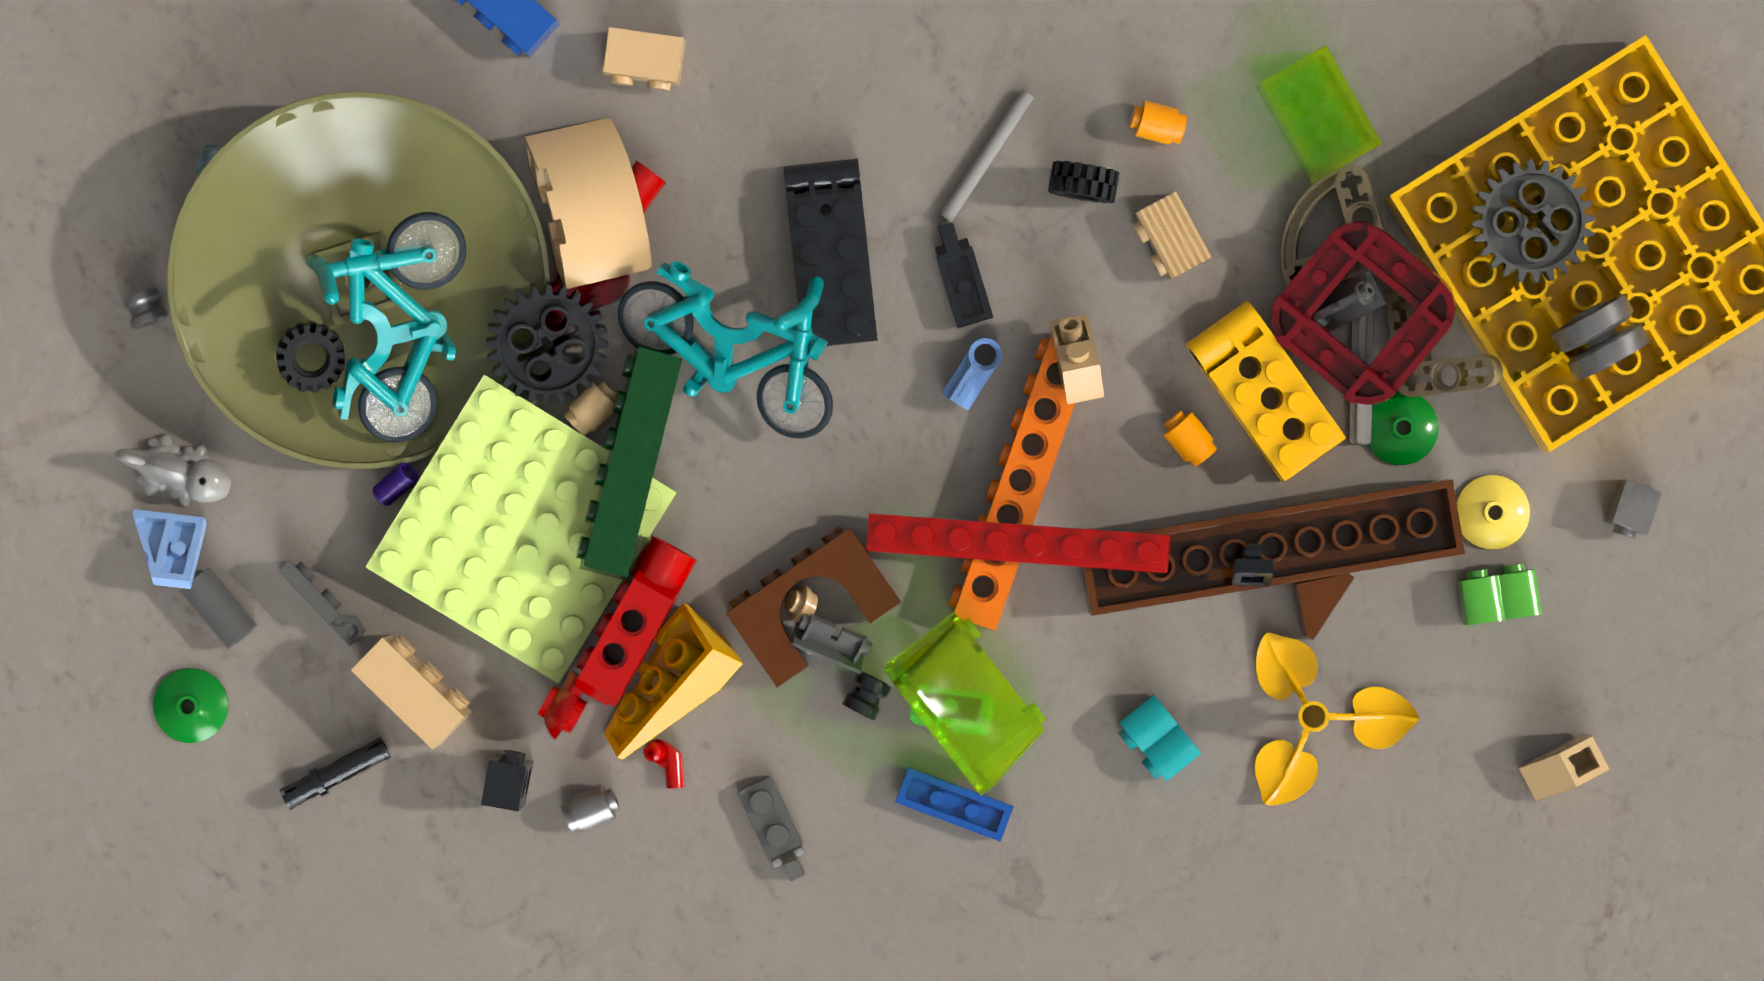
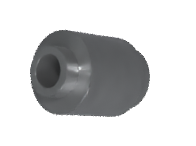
[561,784,620,833]

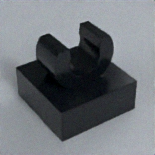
[1231,543,1274,586]

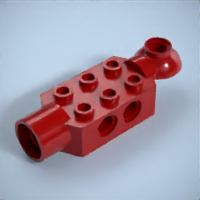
[538,534,697,741]

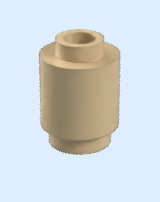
[564,381,617,436]

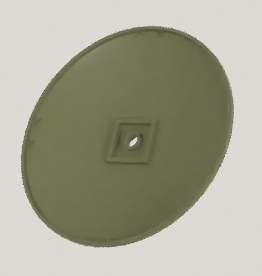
[167,91,550,469]

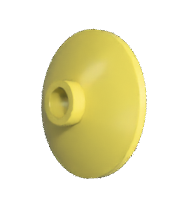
[1457,475,1530,550]

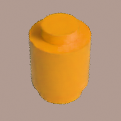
[1129,100,1187,145]
[1162,410,1217,467]

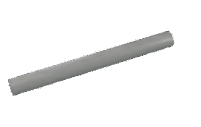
[939,90,1034,222]

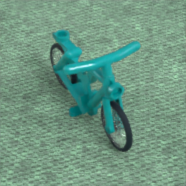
[306,212,466,442]
[618,261,833,439]

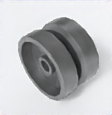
[1551,294,1651,381]

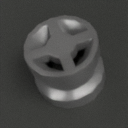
[122,288,168,329]

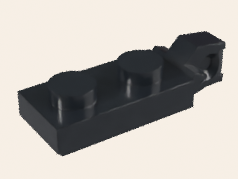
[935,222,994,329]

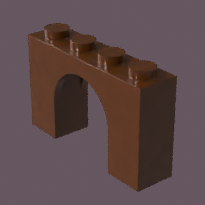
[726,526,901,688]

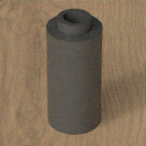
[180,567,258,649]

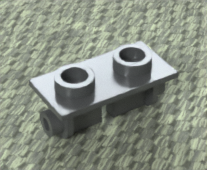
[1311,270,1387,332]
[792,613,872,674]

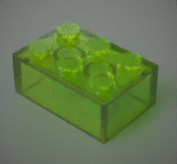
[1256,45,1383,185]

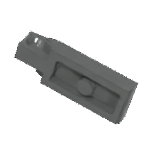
[279,560,366,646]
[737,776,805,881]

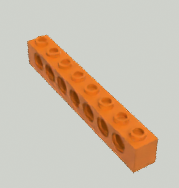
[948,334,1075,631]

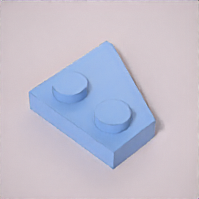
[133,509,207,589]

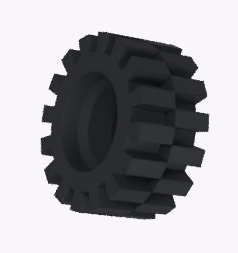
[1048,161,1120,204]
[276,321,345,393]

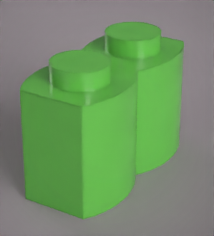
[1456,563,1542,625]

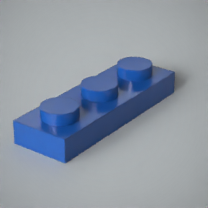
[895,766,1014,842]

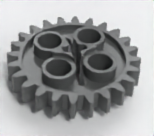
[1469,159,1596,284]

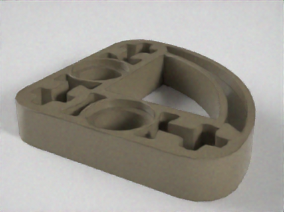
[1281,165,1385,286]

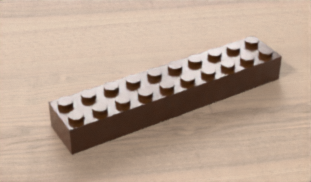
[1082,479,1465,616]

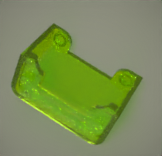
[883,612,1047,796]

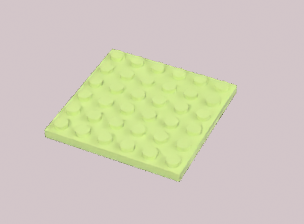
[365,374,677,684]

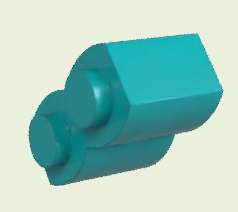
[1118,694,1201,782]

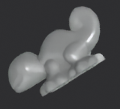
[115,434,232,507]

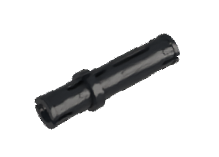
[280,737,391,810]

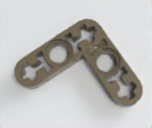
[1387,291,1503,397]

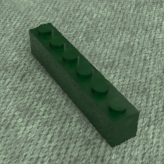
[575,347,683,580]

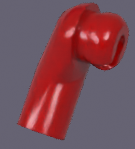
[643,739,685,789]

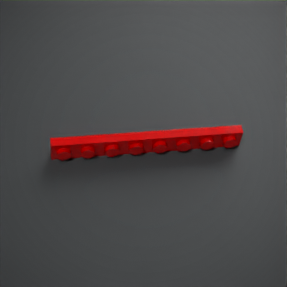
[866,513,1170,573]

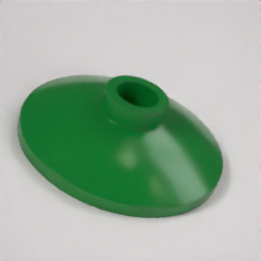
[1367,391,1439,465]
[153,668,228,743]

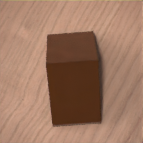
[1292,573,1355,640]

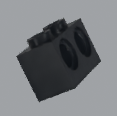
[481,750,534,812]

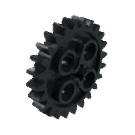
[485,281,609,404]

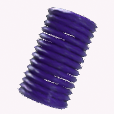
[373,462,418,506]

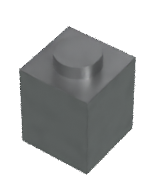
[1605,480,1662,539]

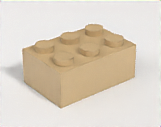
[351,635,472,750]

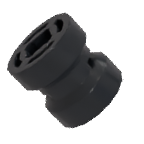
[842,671,892,720]

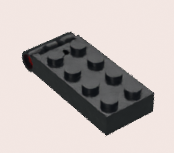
[783,158,878,347]

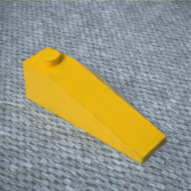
[603,603,743,760]

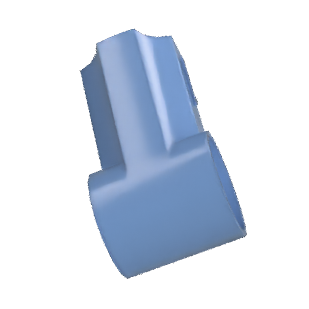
[941,337,1002,411]

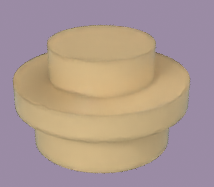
[785,585,818,622]

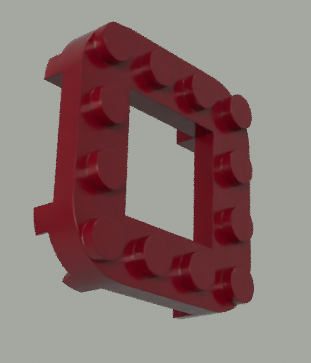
[1271,221,1456,405]

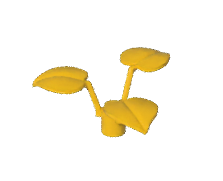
[1255,632,1419,805]

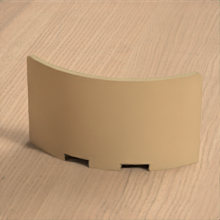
[525,118,652,289]

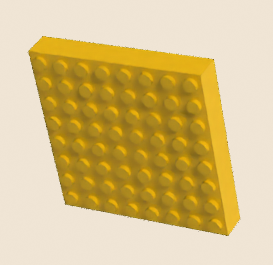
[1384,35,1764,452]

